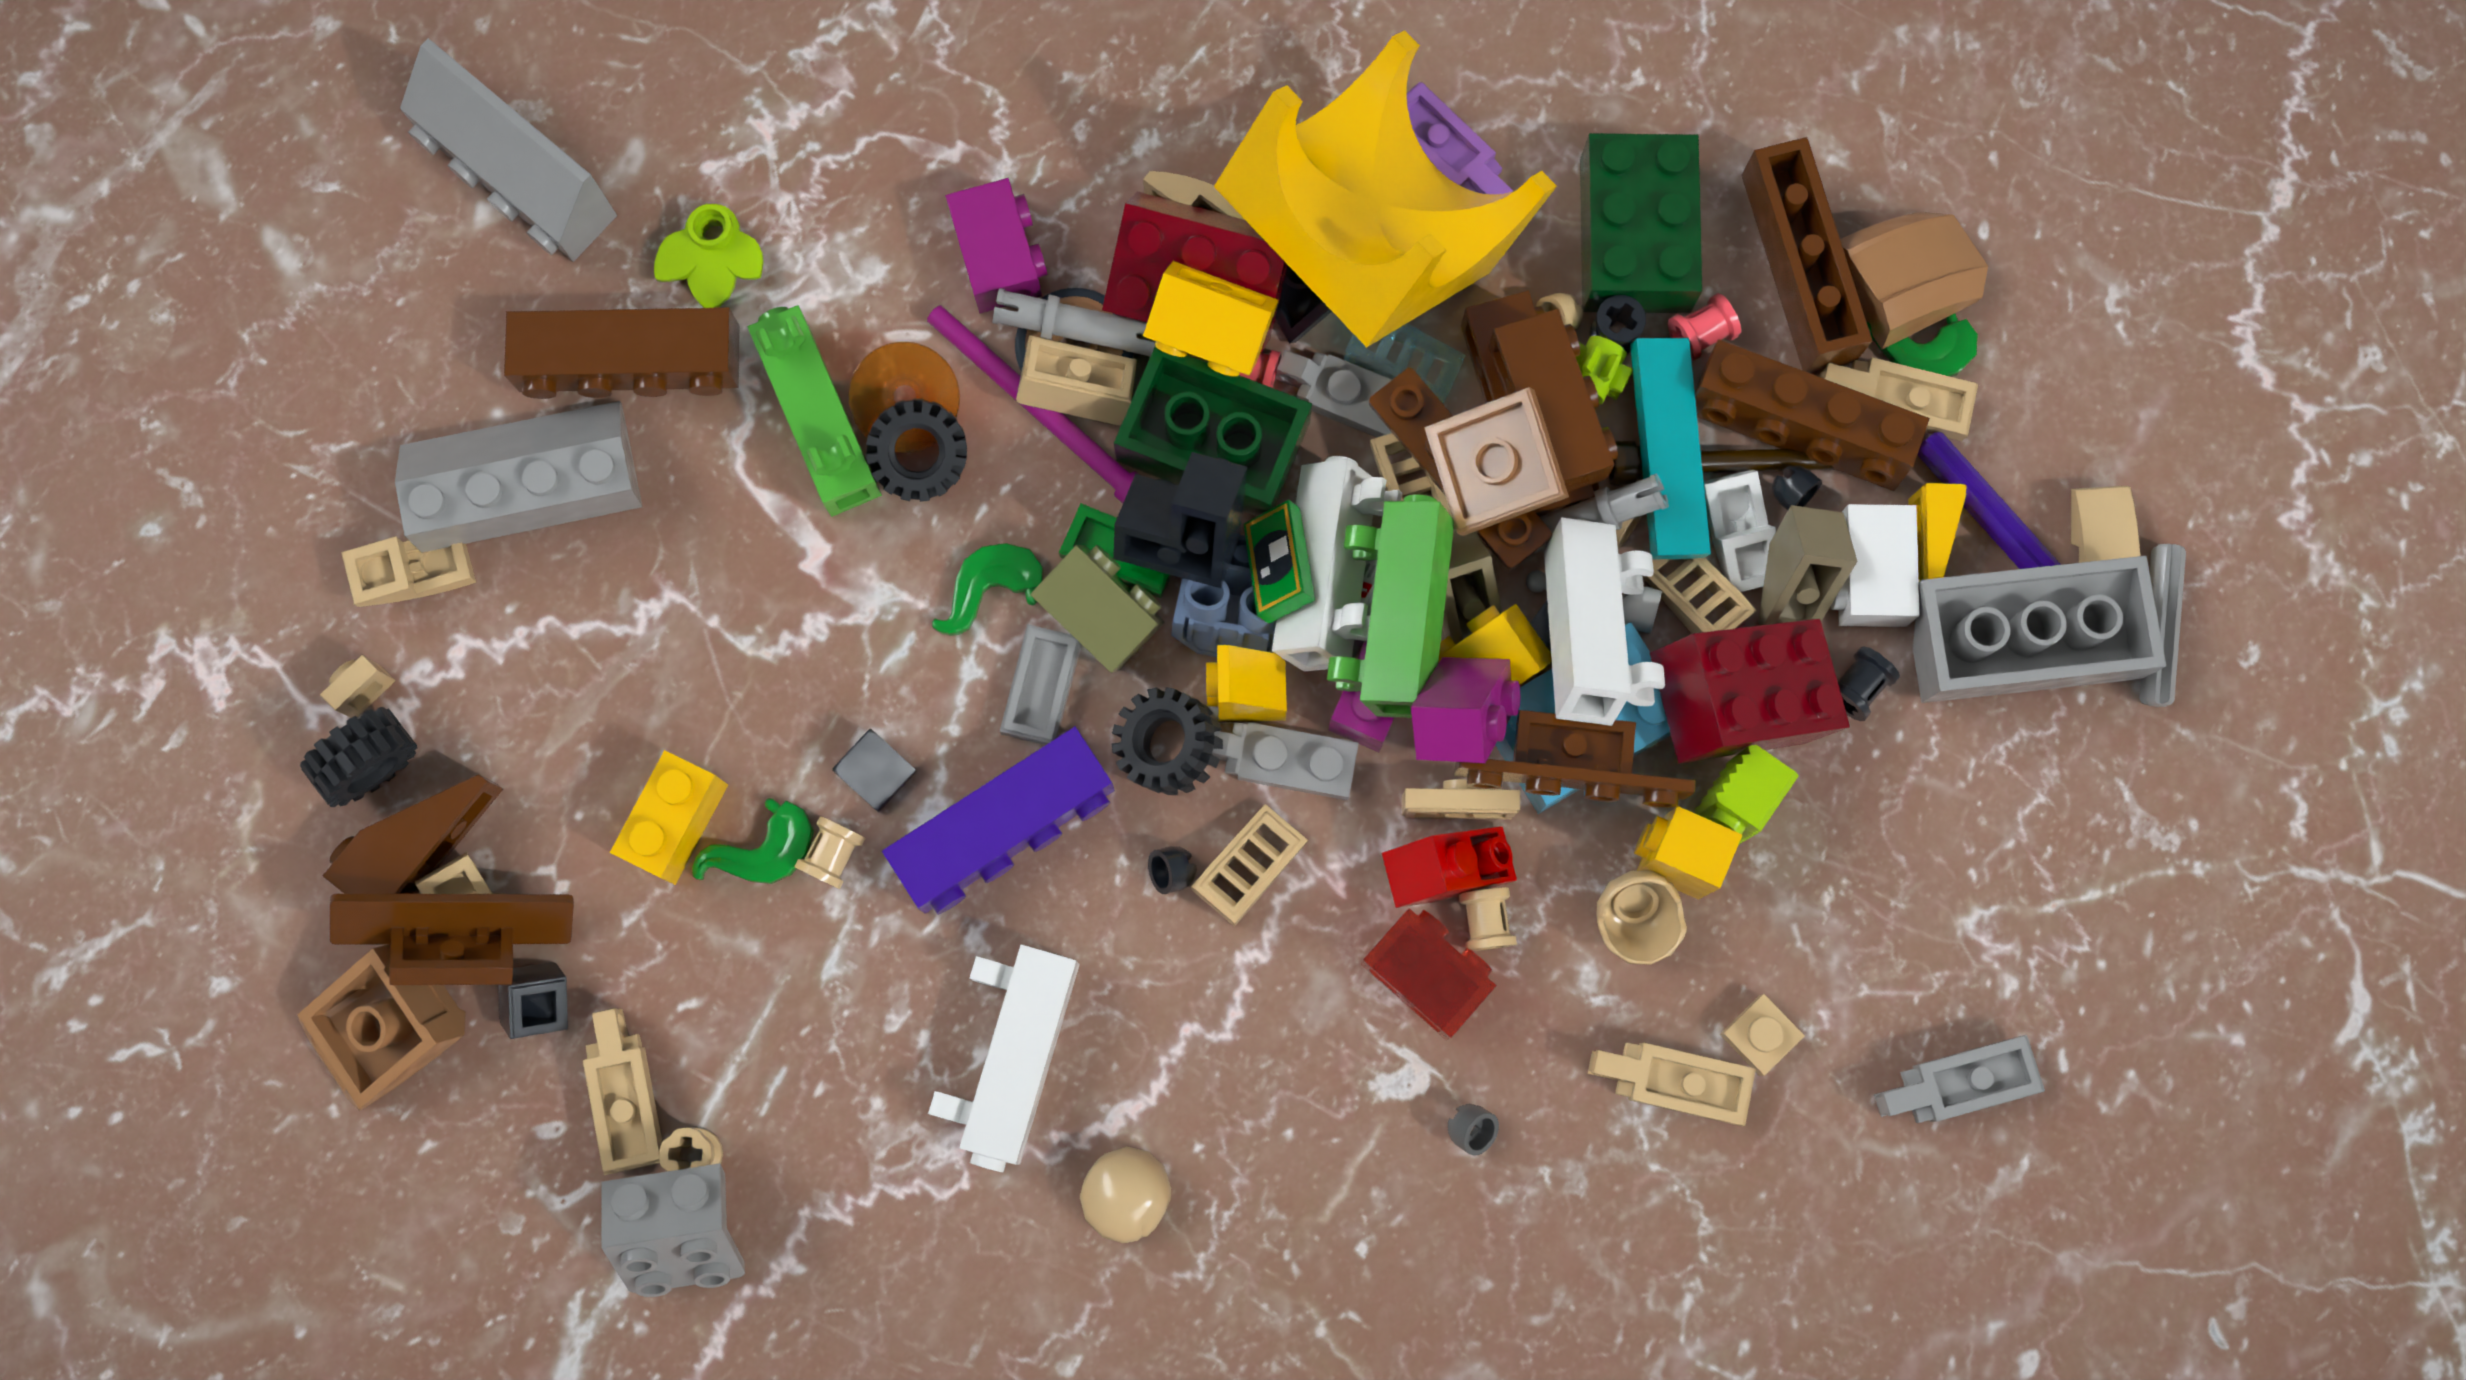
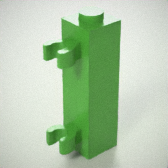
[747,305,882,517]
[1327,494,1454,718]

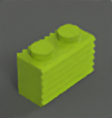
[1695,745,1799,844]

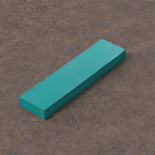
[1630,338,1711,560]

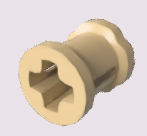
[794,816,865,889]
[1459,887,1517,952]
[659,1127,723,1171]

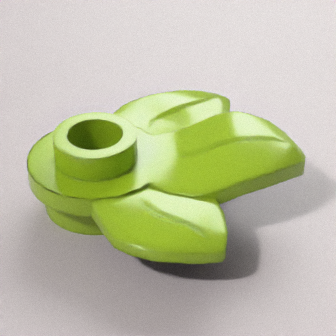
[654,204,764,308]

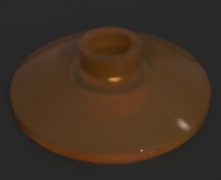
[849,341,960,453]

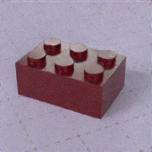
[1102,191,1288,353]
[1649,619,1850,764]

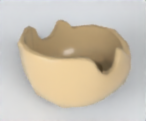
[1596,871,1687,965]
[1080,1146,1171,1243]

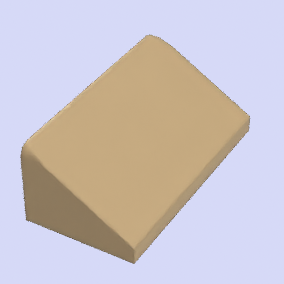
[1016,335,1137,425]

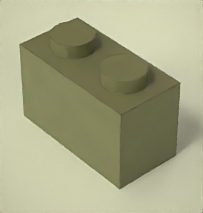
[1030,545,1165,673]

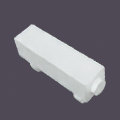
[1272,456,1402,672]
[1544,517,1665,726]
[928,944,1080,1173]

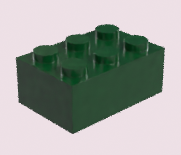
[1580,133,1702,313]
[1114,347,1312,516]

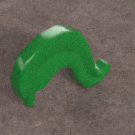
[1867,313,1978,377]
[932,543,1044,636]
[692,798,814,884]

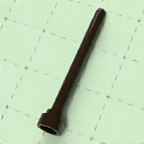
[1608,441,1836,485]

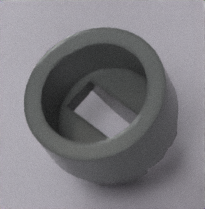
[1447,1103,1499,1156]

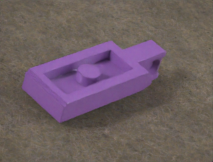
[1407,82,1513,194]

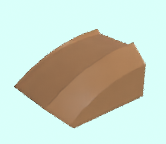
[1840,212,1988,349]
[297,945,466,1111]

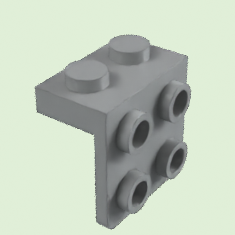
[601,1163,745,1297]

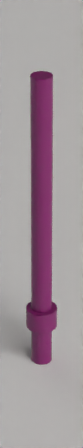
[927,305,1140,504]

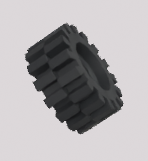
[866,398,967,502]
[1111,687,1223,795]
[300,707,418,807]

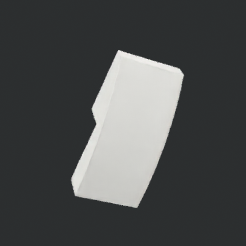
[1704,470,1776,592]

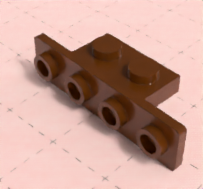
[1369,368,1552,570]
[1454,710,1696,808]
[330,894,574,985]

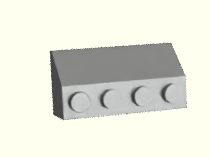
[400,38,618,262]
[395,401,643,553]
[1913,556,2166,703]

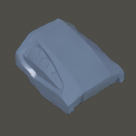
[1171,535,1277,657]

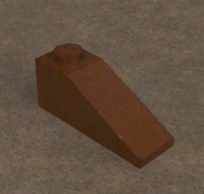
[322,774,503,894]

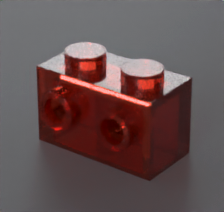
[1360,908,1497,1040]

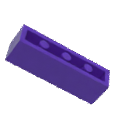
[882,726,1115,915]

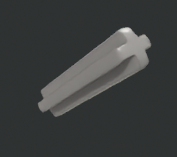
[2139,544,2186,707]

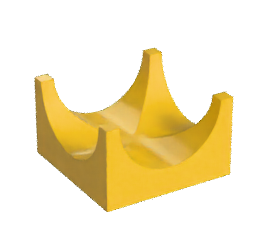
[1213,30,1557,348]

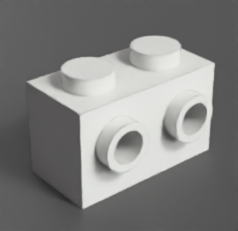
[1831,504,1920,627]

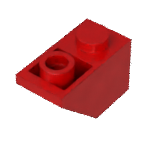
[1381,826,1517,908]

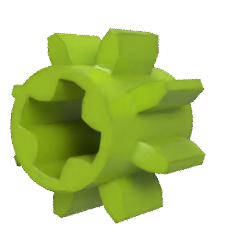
[1576,336,1633,405]

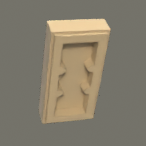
[1402,779,1520,820]

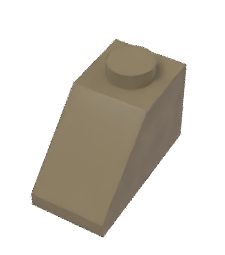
[1758,505,1858,626]
[1442,528,1502,644]

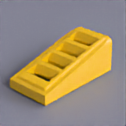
[1908,483,1967,582]

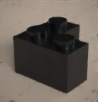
[1113,452,1247,589]

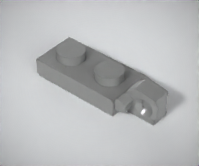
[1275,350,1392,438]
[1212,722,1359,800]
[1874,1035,2045,1123]

